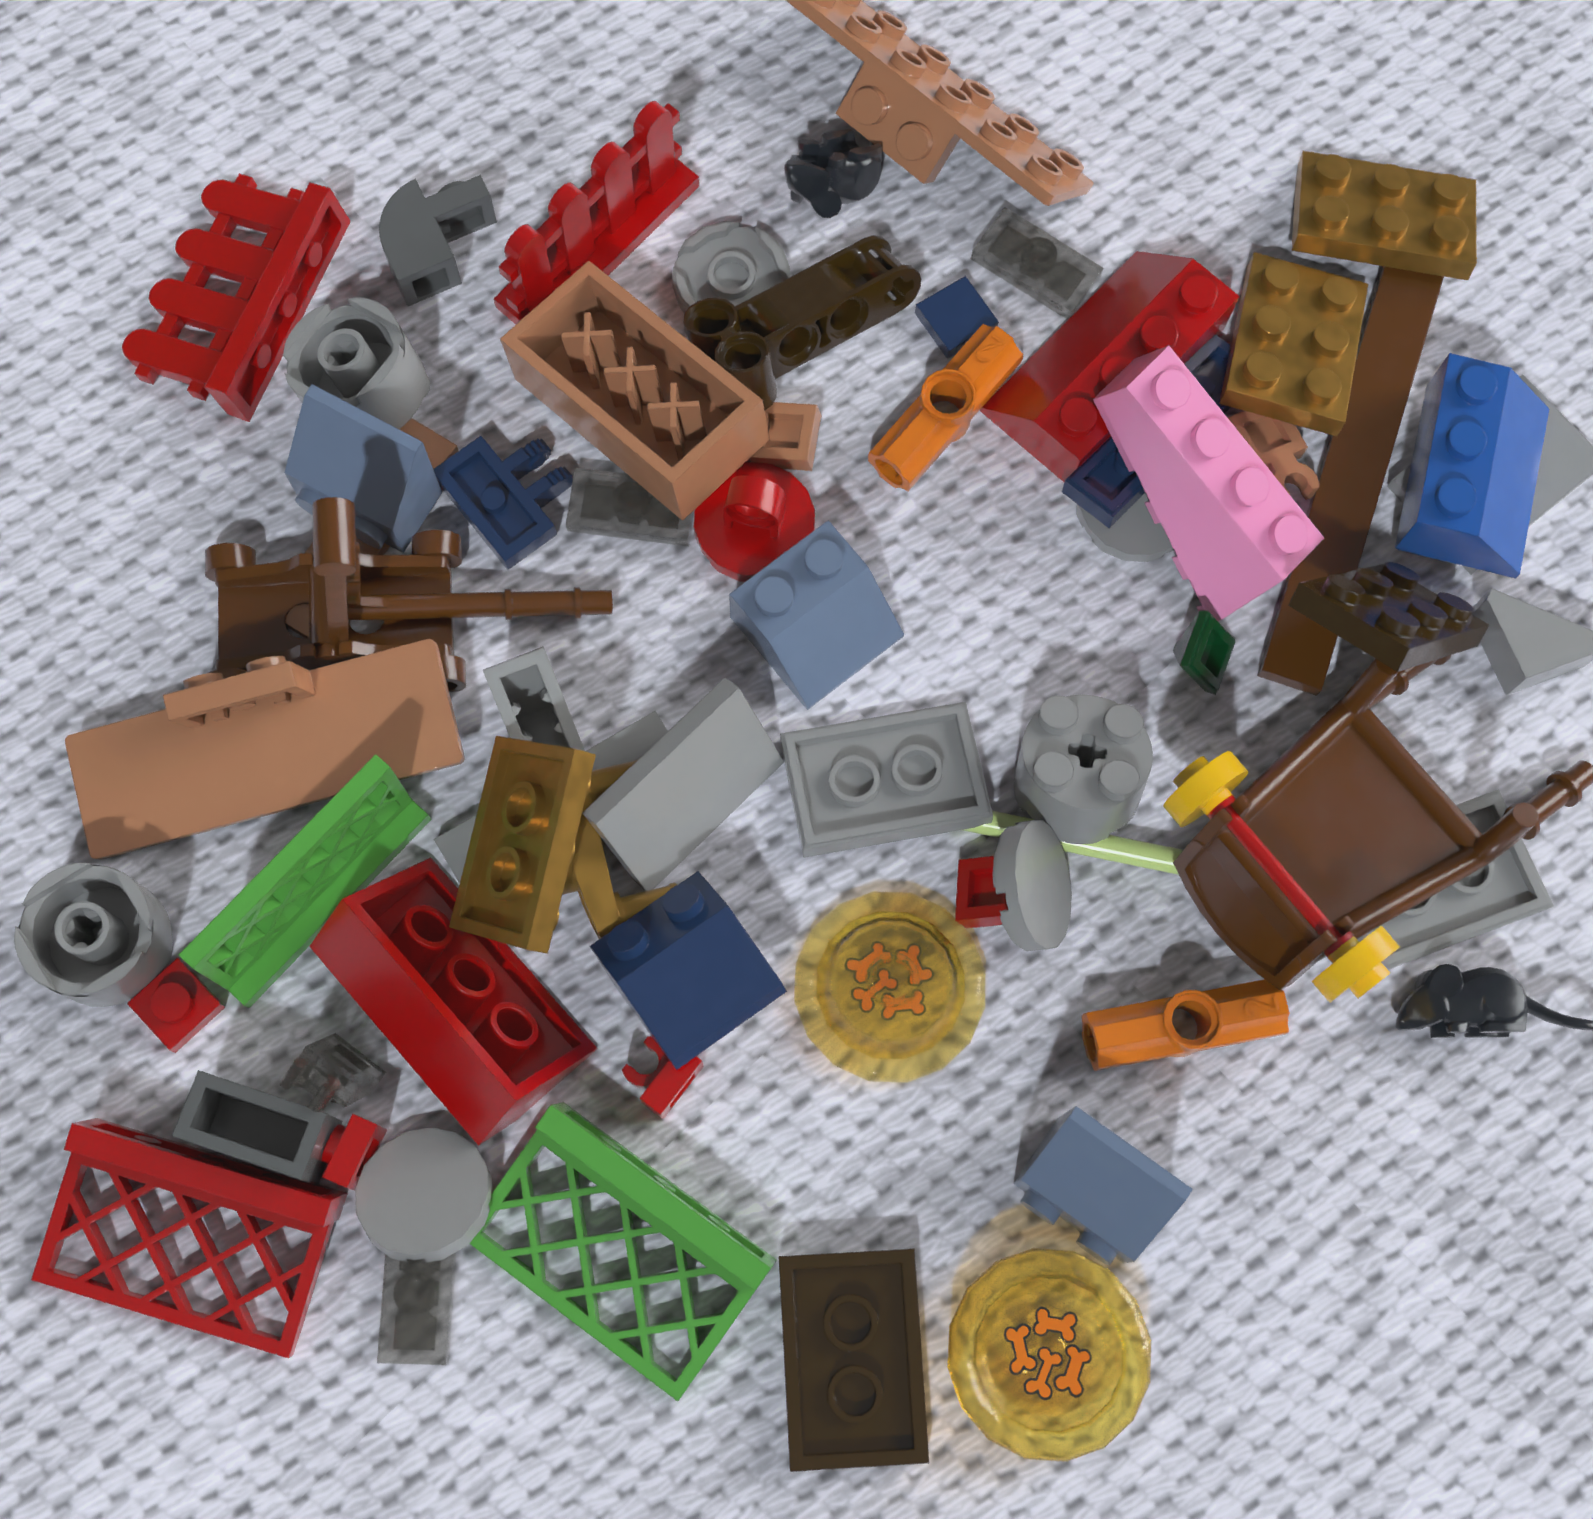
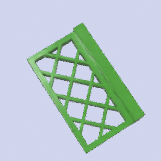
[179,754,432,1008]
[469,1102,777,1401]

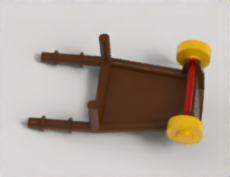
[1163,655,1593,1003]

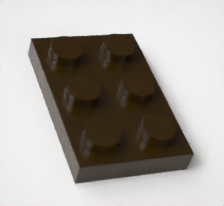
[1288,562,1489,672]
[778,1248,929,1472]

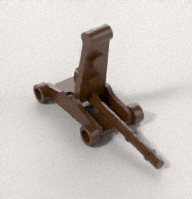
[205,497,613,692]

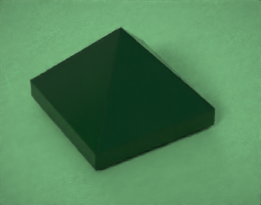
[1173,610,1236,695]

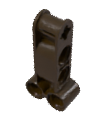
[683,235,922,411]

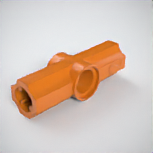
[868,324,1023,492]
[1081,979,1290,1071]

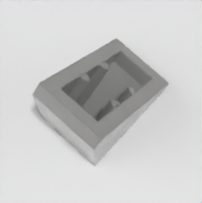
[1472,588,1593,696]
[483,646,585,751]

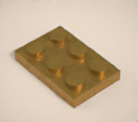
[1292,151,1477,281]
[1219,252,1368,437]
[449,736,596,954]

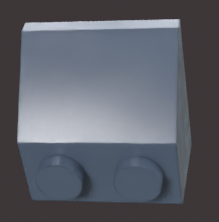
[284,384,442,553]
[729,520,904,710]
[1013,1106,1193,1266]

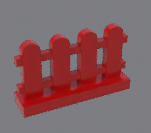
[493,101,700,324]
[122,173,351,422]

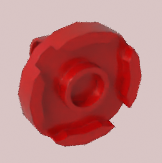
[694,462,815,582]

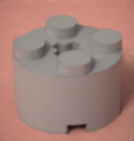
[283,297,431,429]
[1014,695,1153,844]
[14,863,173,1007]

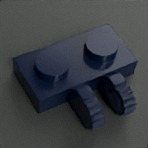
[433,436,575,570]

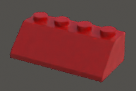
[980,251,1240,482]
[309,857,598,1146]

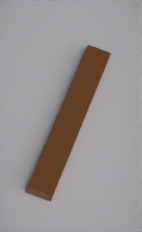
[1257,266,1444,696]

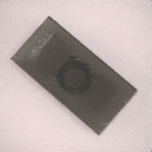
[971,207,1104,320]
[566,468,694,546]
[377,1253,456,1365]

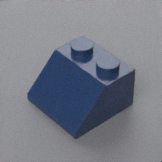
[590,871,787,1070]

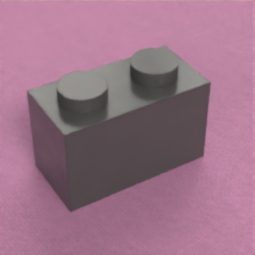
[172,1070,343,1185]

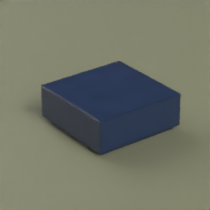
[915,276,999,359]

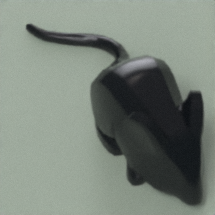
[784,129,882,218]
[1396,964,1593,1038]

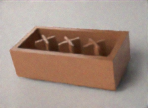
[500,261,770,521]

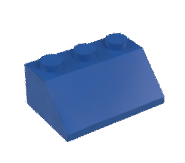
[1395,353,1549,579]

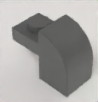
[379,175,497,307]

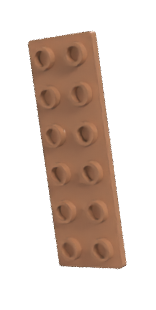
[786,0,1094,206]
[65,639,465,860]

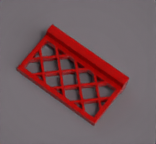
[31,1118,348,1358]

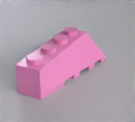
[1093,346,1324,622]

